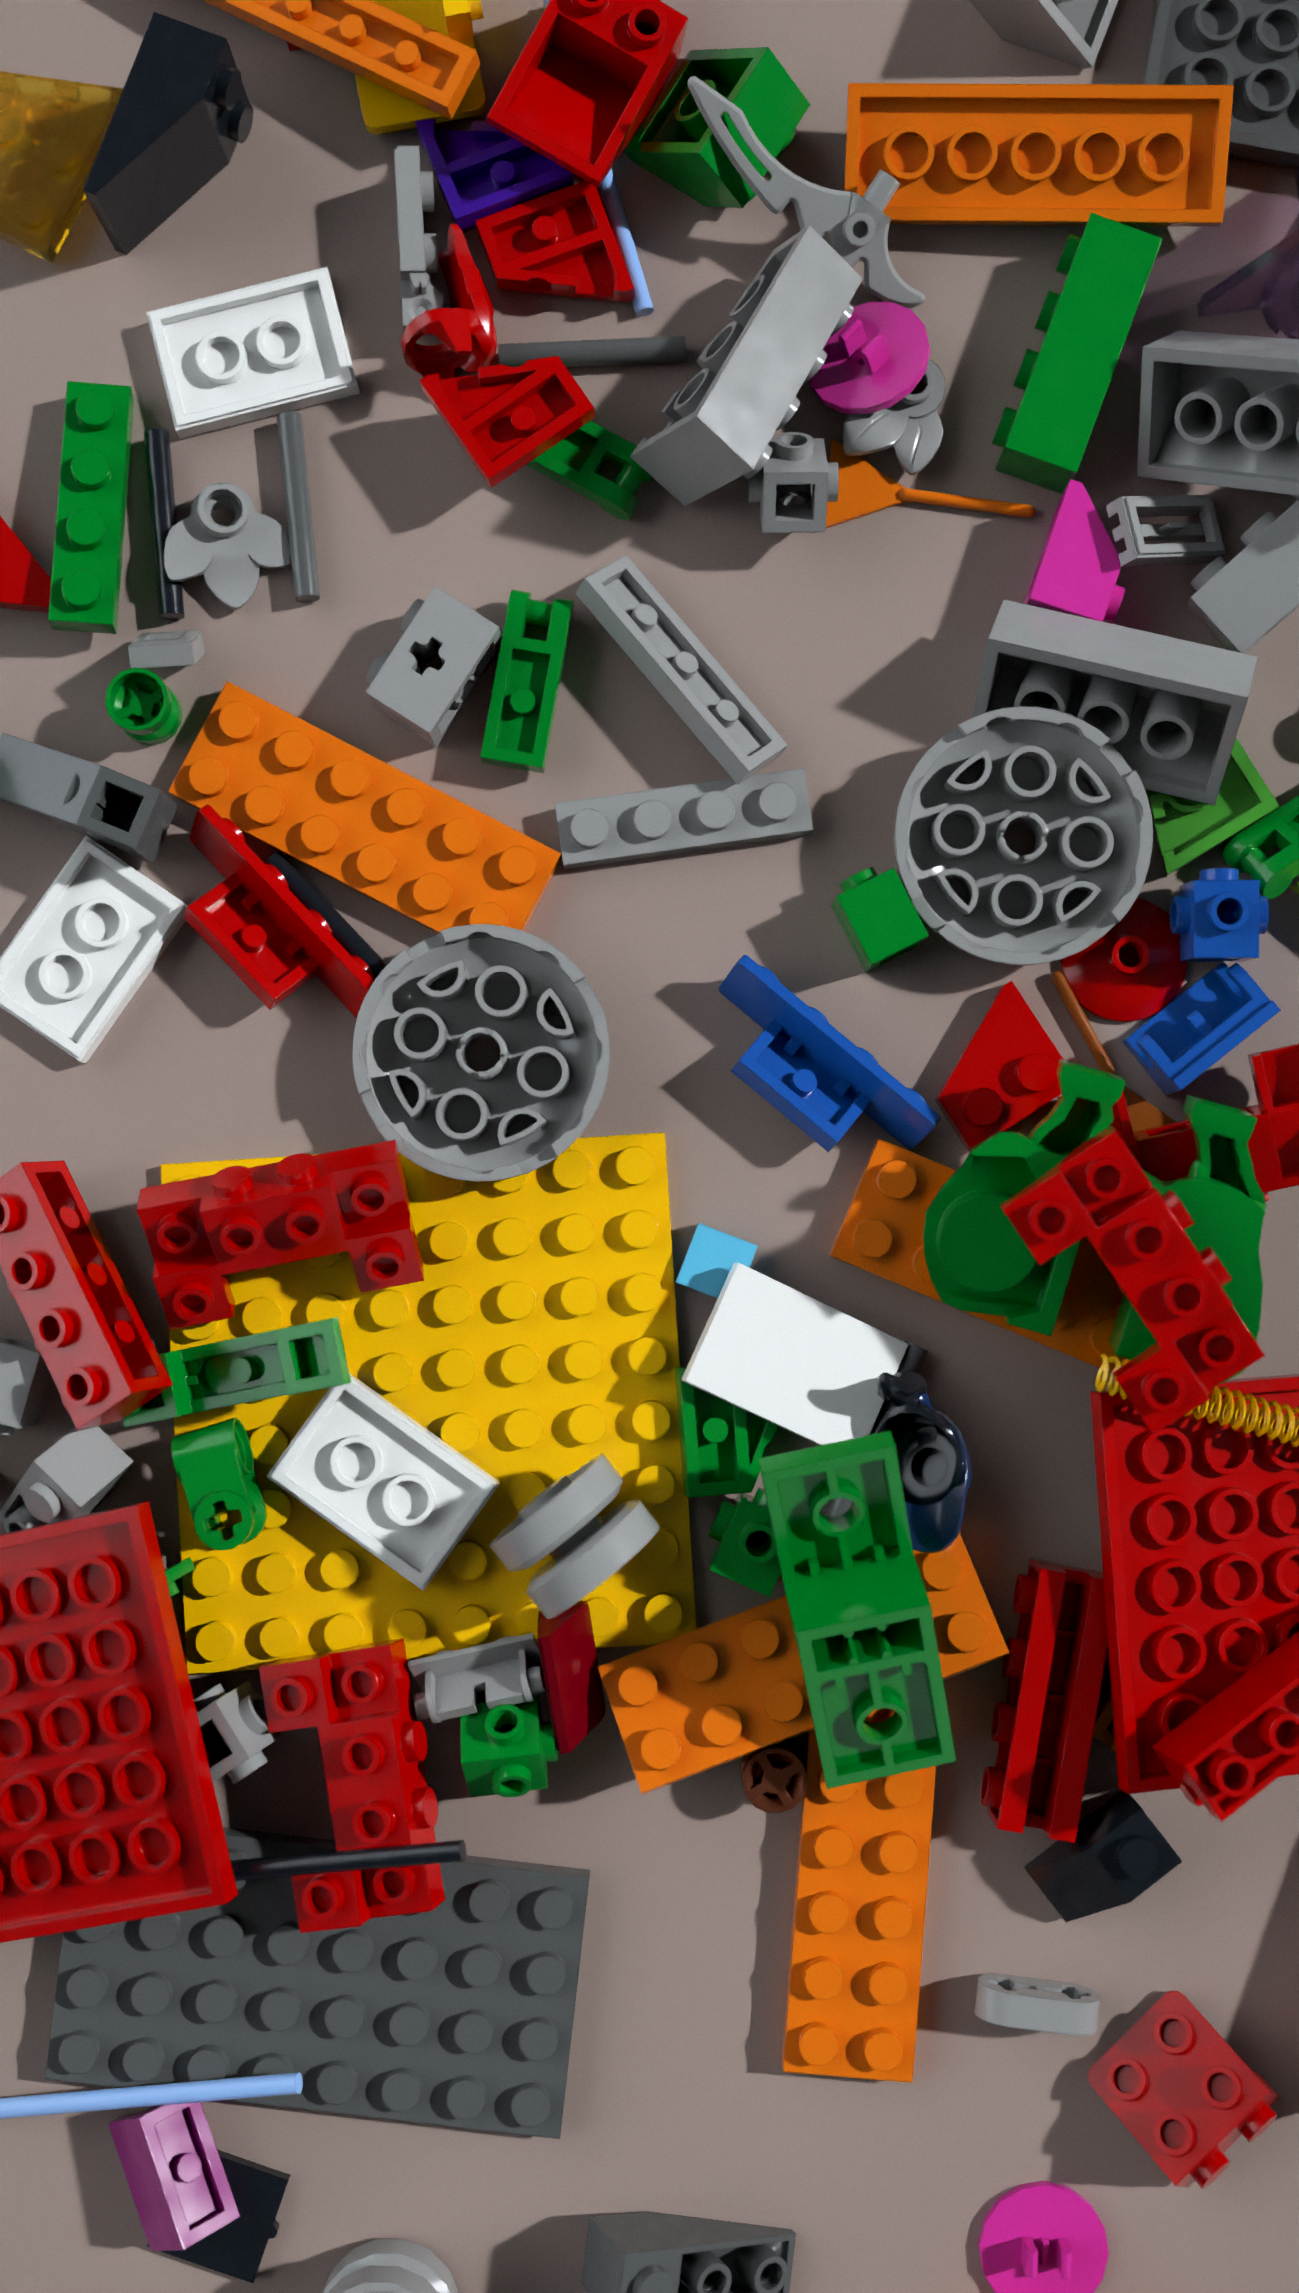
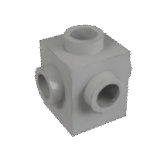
[748,432,839,533]
[194,1681,282,1784]

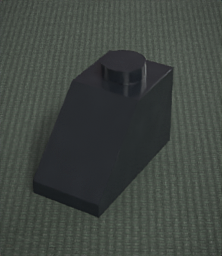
[1024,1790,1183,1922]

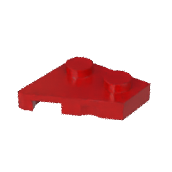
[475,181,634,303]
[419,356,595,488]
[935,980,1064,1152]

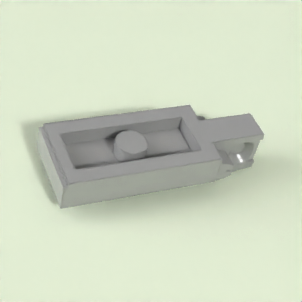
[394,146,444,336]

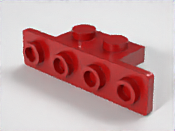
[184,804,375,1018]

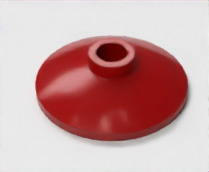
[1060,898,1187,1022]

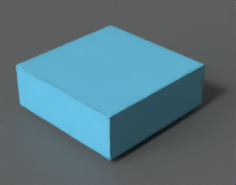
[676,1223,758,1298]

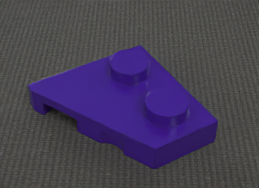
[415,119,574,233]

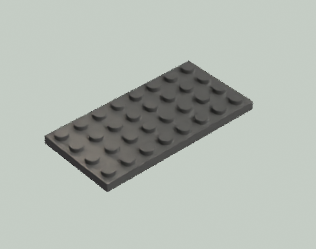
[45,1827,590,2139]

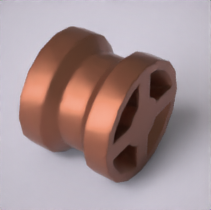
[741,1740,807,1813]

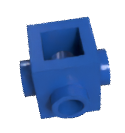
[1170,868,1269,962]

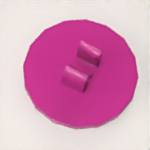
[809,302,931,414]
[978,2181,1109,2293]

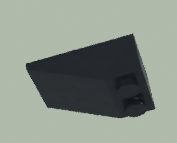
[83,12,253,255]

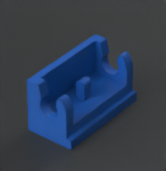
[1122,961,1281,1095]

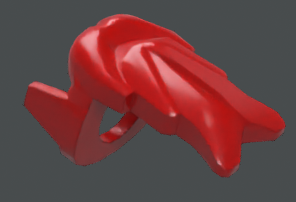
[401,223,497,380]

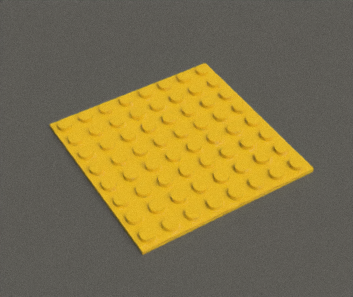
[160,1132,697,1674]

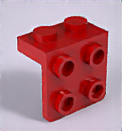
[1088,1991,1281,2189]

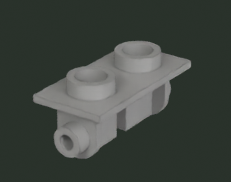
[408,1633,546,1724]

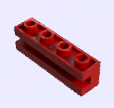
[980,1559,1108,1843]
[1152,1631,1299,1822]

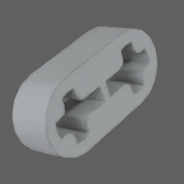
[974,1973,1101,2036]

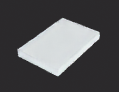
[146,267,360,439]
[0,836,188,1064]
[681,1263,909,1445]
[266,1373,501,1591]

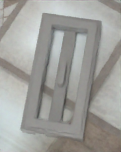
[1106,495,1226,567]

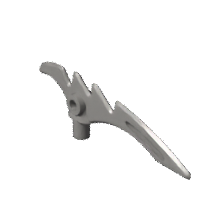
[687,76,925,307]

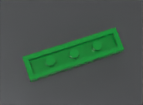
[48,381,134,634]

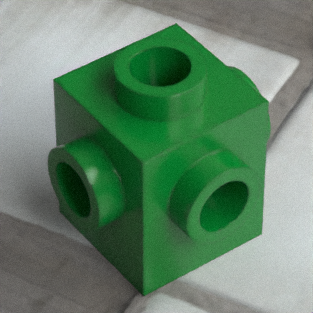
[708,1487,781,1598]
[460,1696,558,1798]

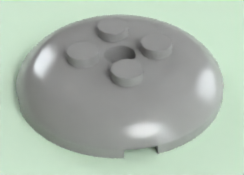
[894,706,1153,966]
[352,924,610,1182]

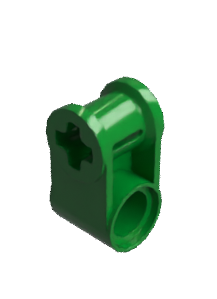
[171,1417,267,1550]

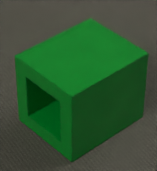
[831,867,929,973]

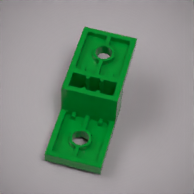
[758,1431,956,1789]

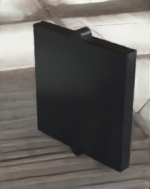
[146,2150,290,2283]

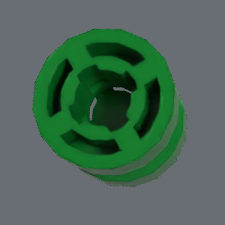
[105,668,183,746]

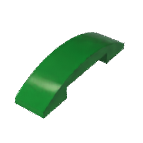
[123,1317,351,1427]

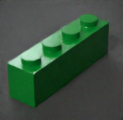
[992,213,1163,494]

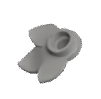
[843,359,946,476]
[164,482,290,610]

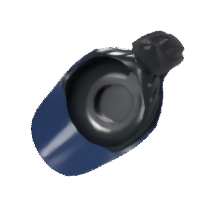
[875,1371,972,1553]

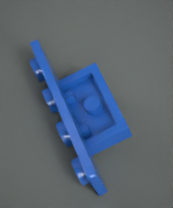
[719,955,941,1152]

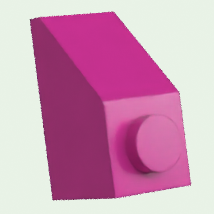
[1023,479,1125,624]

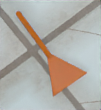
[826,439,1035,529]

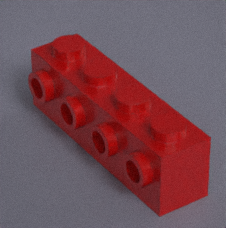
[0,1160,173,1430]

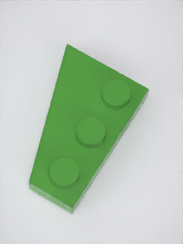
[1146,738,1279,877]

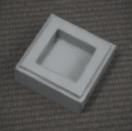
[127,630,205,668]

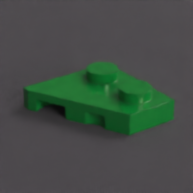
[675,1366,778,1498]

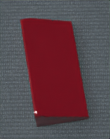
[537,1600,606,1754]

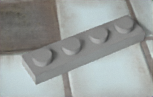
[575,555,788,785]
[555,768,813,870]

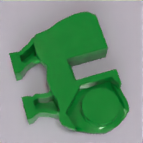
[923,1059,1266,1385]

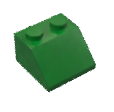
[624,47,810,208]

